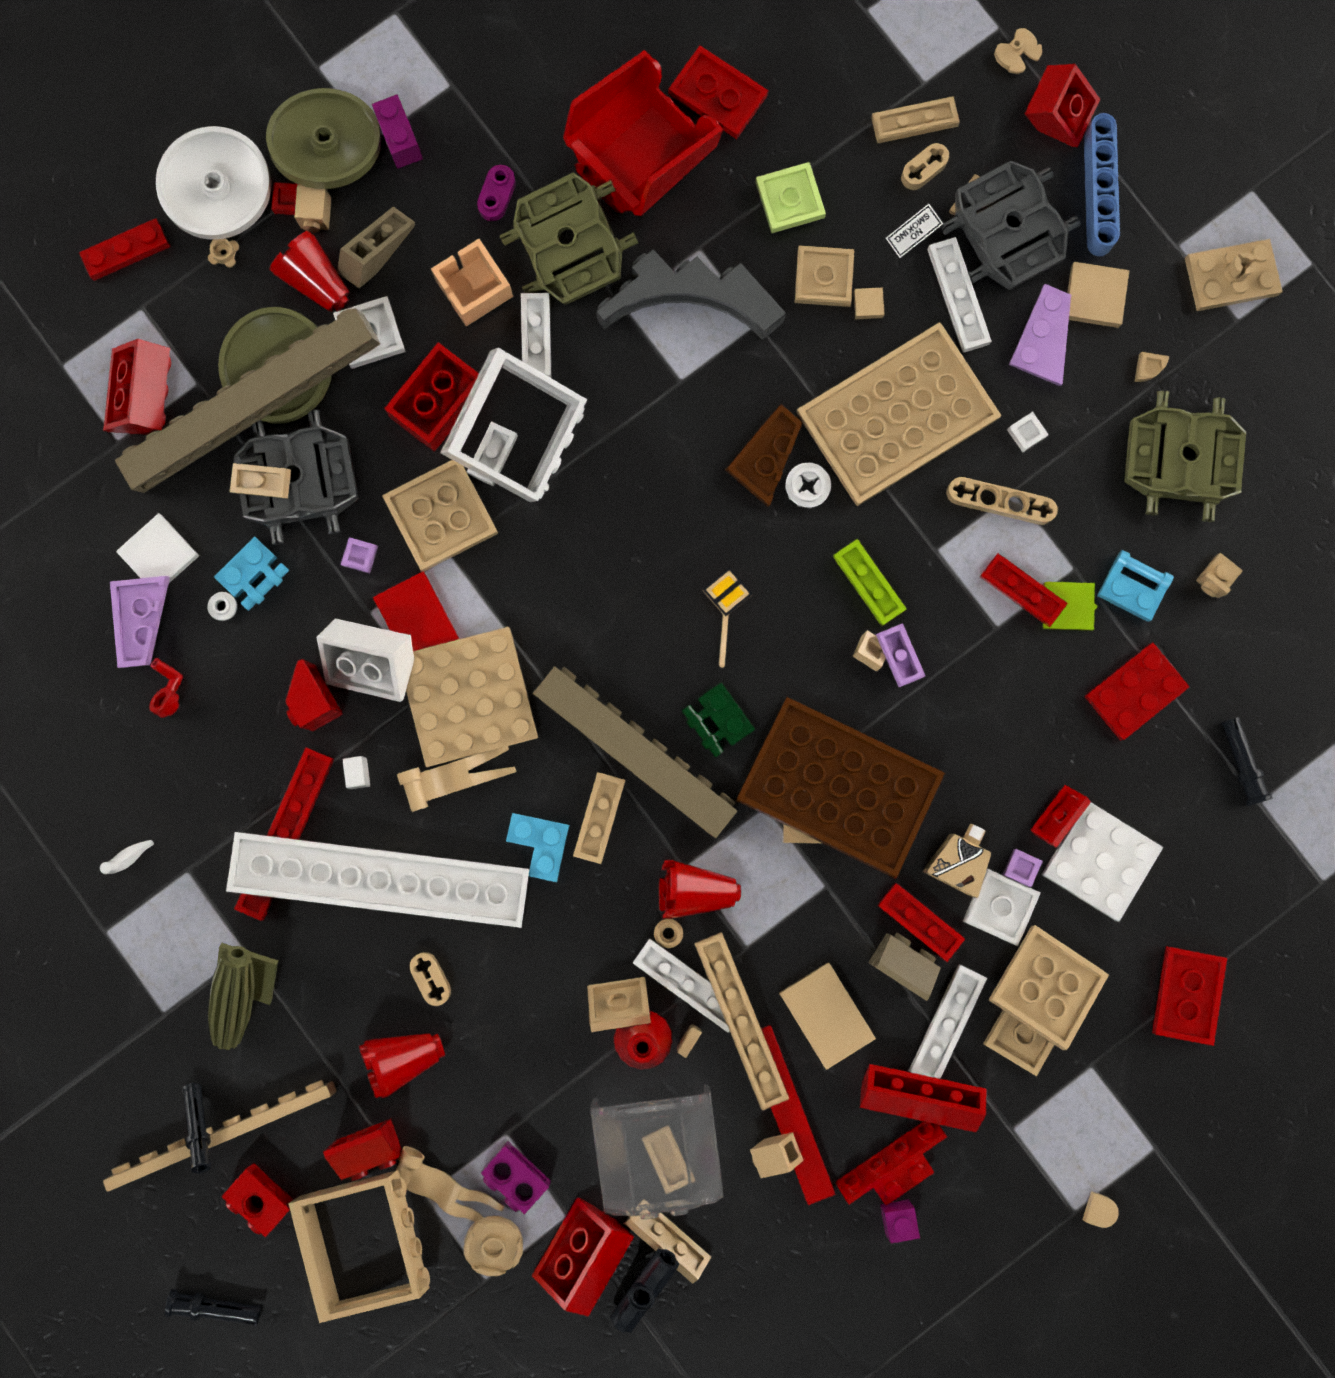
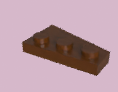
[725,404,802,507]

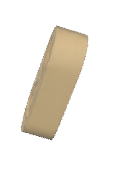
[901,143,949,190]
[410,952,451,1006]

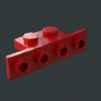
[836,1121,947,1206]

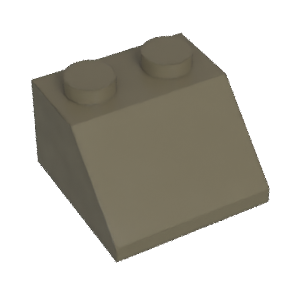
[868,933,941,1001]

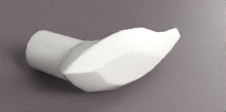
[100,840,154,874]

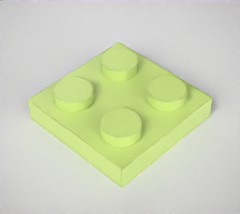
[755,162,826,233]

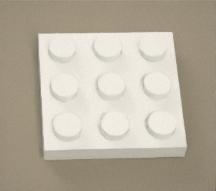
[1041,803,1163,922]

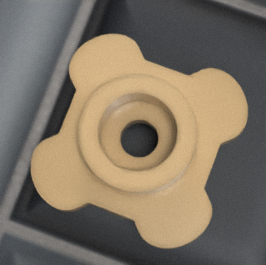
[208,238,239,268]

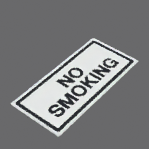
[886,204,943,258]

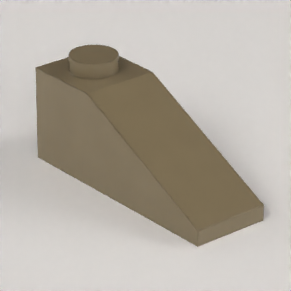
[337,207,415,288]

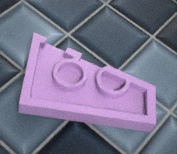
[1009,284,1071,386]
[110,576,170,668]

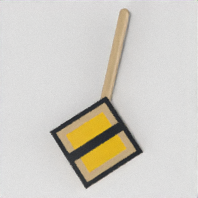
[702,567,753,668]

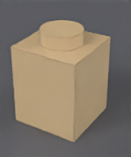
[294,185,331,233]
[750,1132,804,1178]

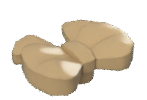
[994,28,1042,74]

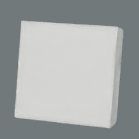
[1007,412,1048,452]

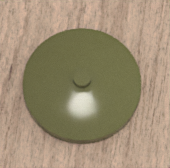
[266,88,381,189]
[218,307,332,423]

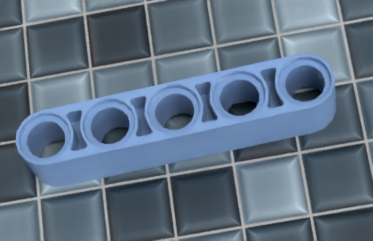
[1084,113,1120,256]

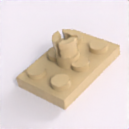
[1185,239,1283,311]

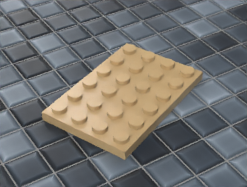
[796,322,1002,506]

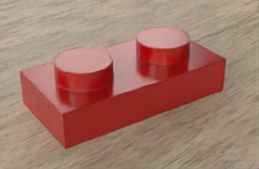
[1031,785,1091,848]

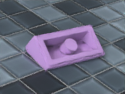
[876,623,926,687]

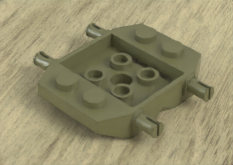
[500,172,639,305]
[1124,391,1246,522]

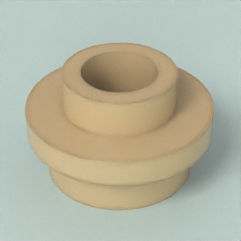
[654,919,683,948]

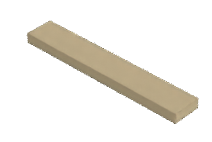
[694,932,789,1110]

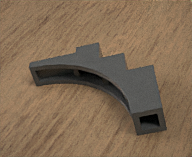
[597,249,786,340]

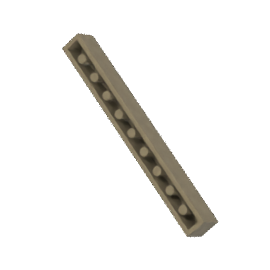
[115,308,381,493]

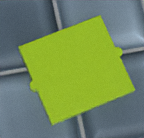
[1043,582,1097,631]

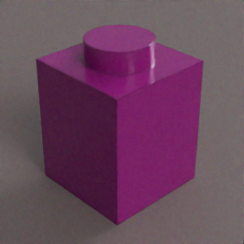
[880,1199,920,1244]

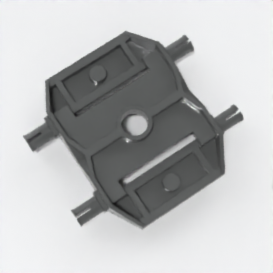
[940,161,1081,290]
[233,410,359,545]

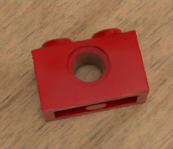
[221,1163,294,1237]

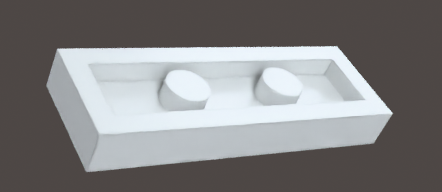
[521,293,551,378]

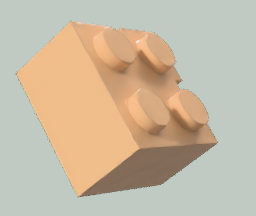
[431,239,513,326]

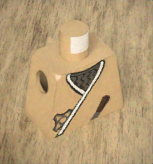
[923,824,991,898]

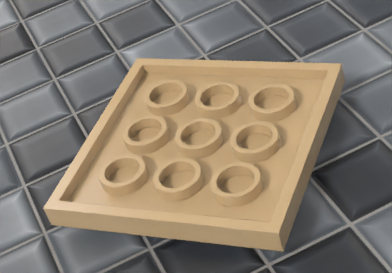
[406,627,539,767]

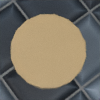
[464,1216,523,1276]

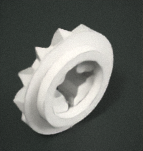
[785,463,831,509]

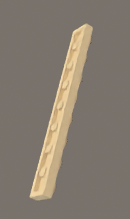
[103,1080,337,1192]

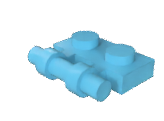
[214,537,290,611]

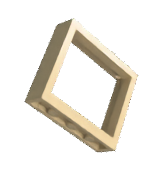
[289,1170,430,1323]

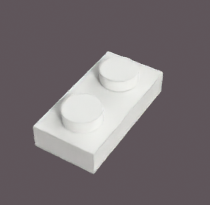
[467,422,518,486]

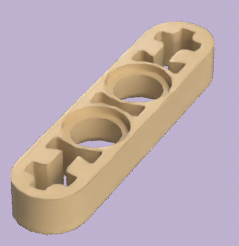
[946,477,1058,525]

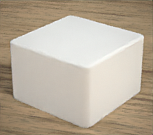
[343,756,370,789]

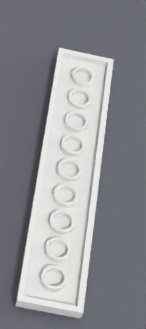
[226,832,529,928]

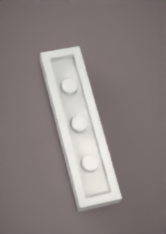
[927,237,992,353]
[633,939,729,1032]
[908,964,987,1079]

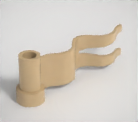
[397,745,516,812]
[395,1146,505,1222]

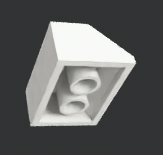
[316,619,414,702]

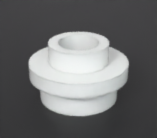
[208,592,237,621]

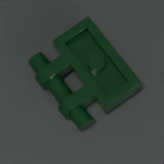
[682,682,755,758]

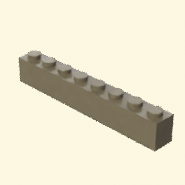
[533,666,737,839]

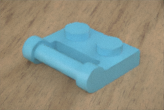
[1097,550,1174,622]

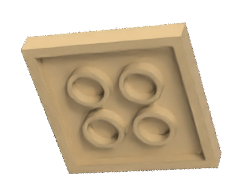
[382,460,498,572]
[989,925,1109,1050]

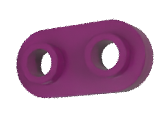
[477,165,516,221]

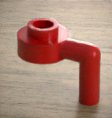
[149,658,183,718]

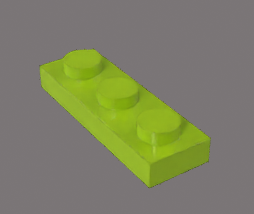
[833,539,906,626]

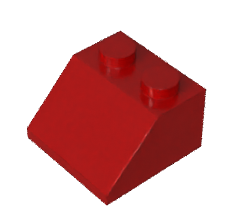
[1025,64,1100,147]
[285,659,343,731]
[323,1119,402,1181]

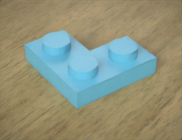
[506,813,570,882]

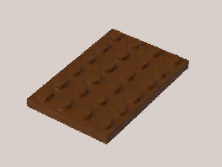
[736,697,945,879]

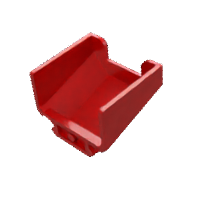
[563,50,723,216]

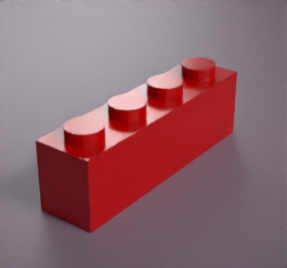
[860,1064,987,1132]

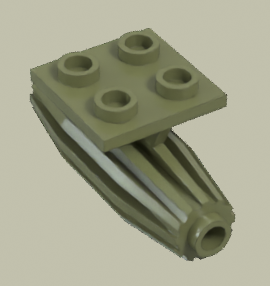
[208,943,278,1050]

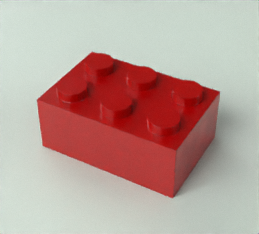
[384,342,479,452]

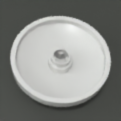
[156,126,272,239]

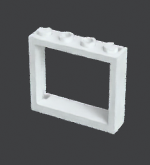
[440,348,587,502]

